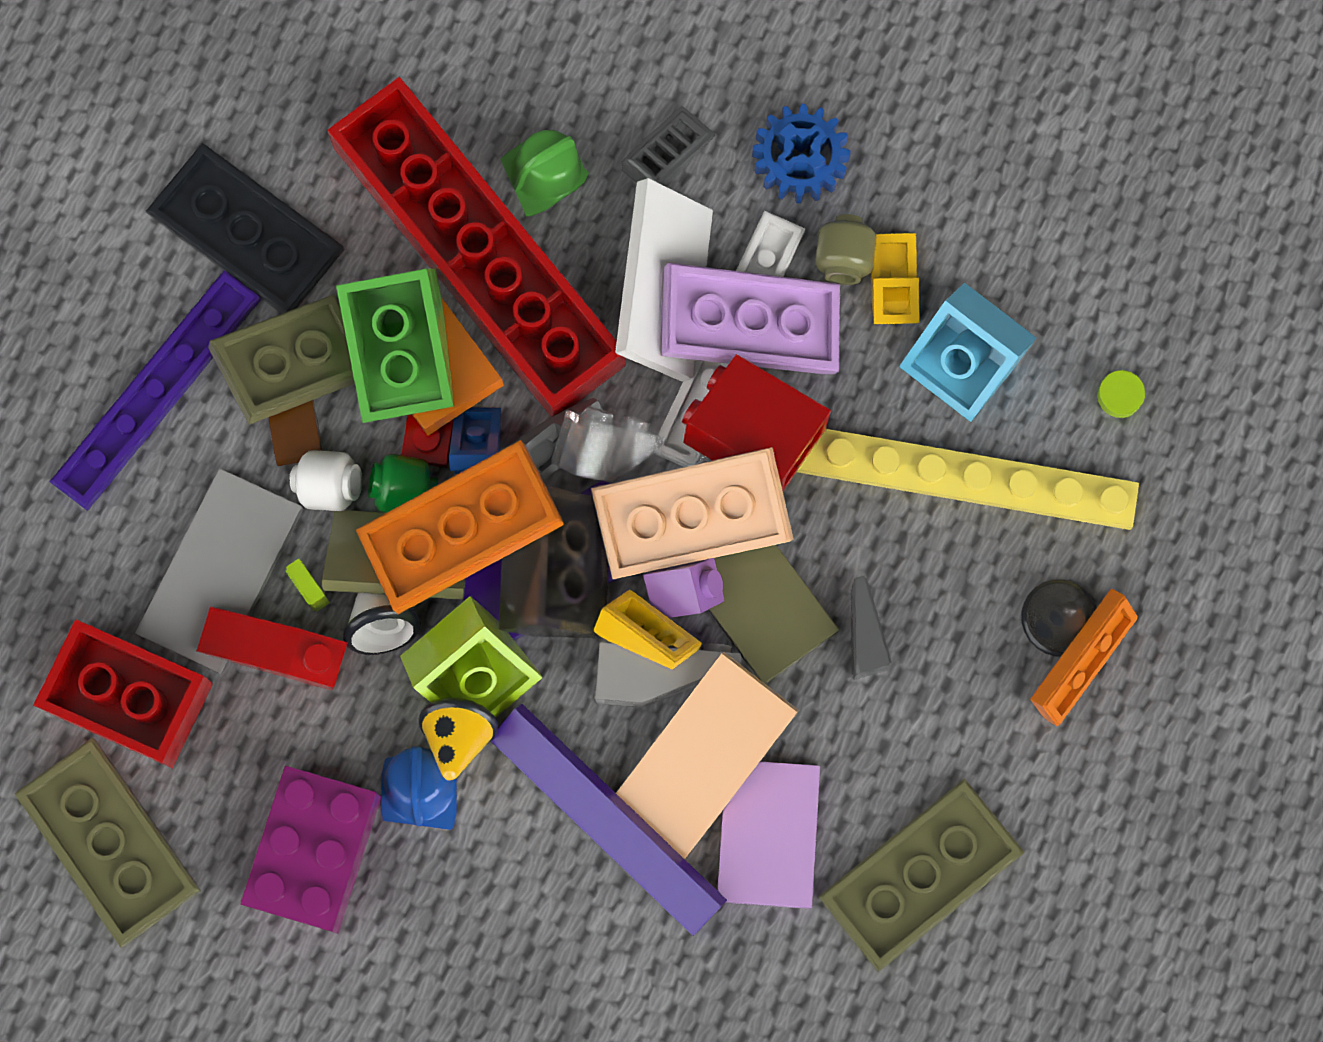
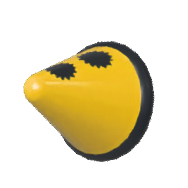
[418,698,498,780]

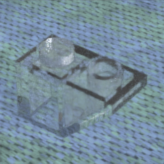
[551,406,665,483]

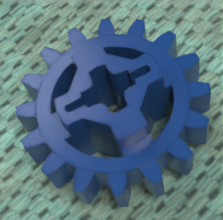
[752,104,851,203]

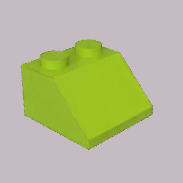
[400,596,542,718]

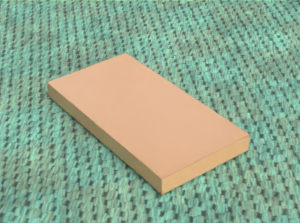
[591,447,794,579]
[616,652,799,859]

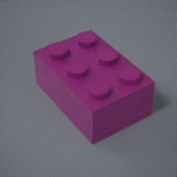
[240,766,381,934]

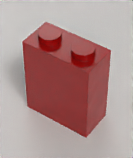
[682,354,831,491]

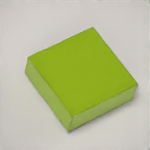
[286,558,330,612]

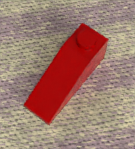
[196,606,348,691]

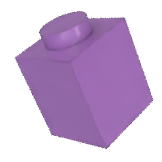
[643,558,725,618]

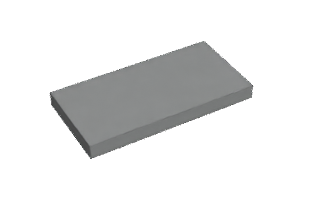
[135,468,304,674]

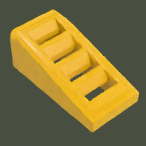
[594,589,702,669]

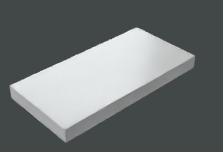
[615,178,713,381]

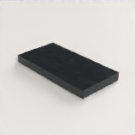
[146,143,345,314]

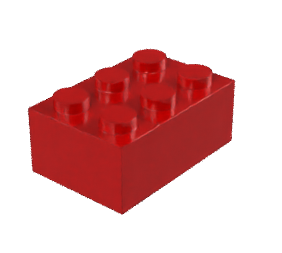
[33,619,213,769]

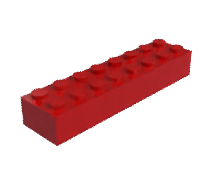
[327,76,626,417]

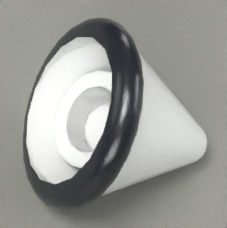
[343,593,421,655]

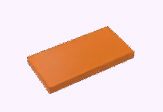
[356,440,564,614]

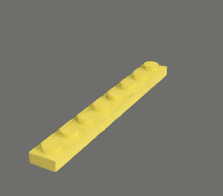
[797,429,1139,530]

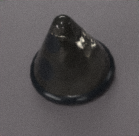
[1021,580,1097,657]

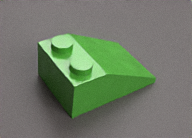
[336,268,454,423]

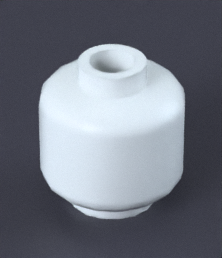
[290,450,363,511]

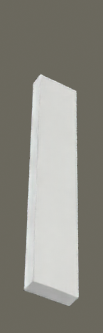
[651,211,805,467]

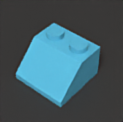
[899,283,1037,422]

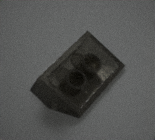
[499,485,609,639]

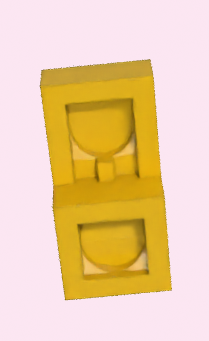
[871,233,920,324]

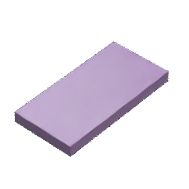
[661,263,840,374]

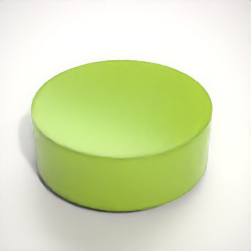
[1097,370,1145,418]

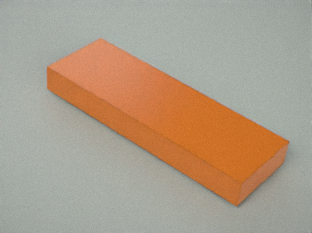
[1030,588,1138,727]

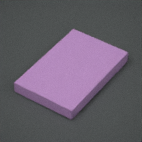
[717,762,820,909]

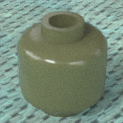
[815,214,876,285]

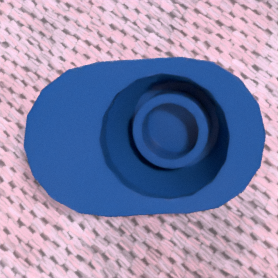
[381,746,457,830]

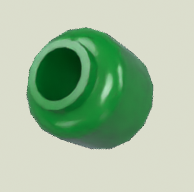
[368,454,438,513]

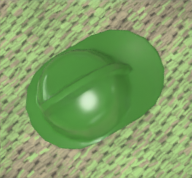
[500,130,589,216]

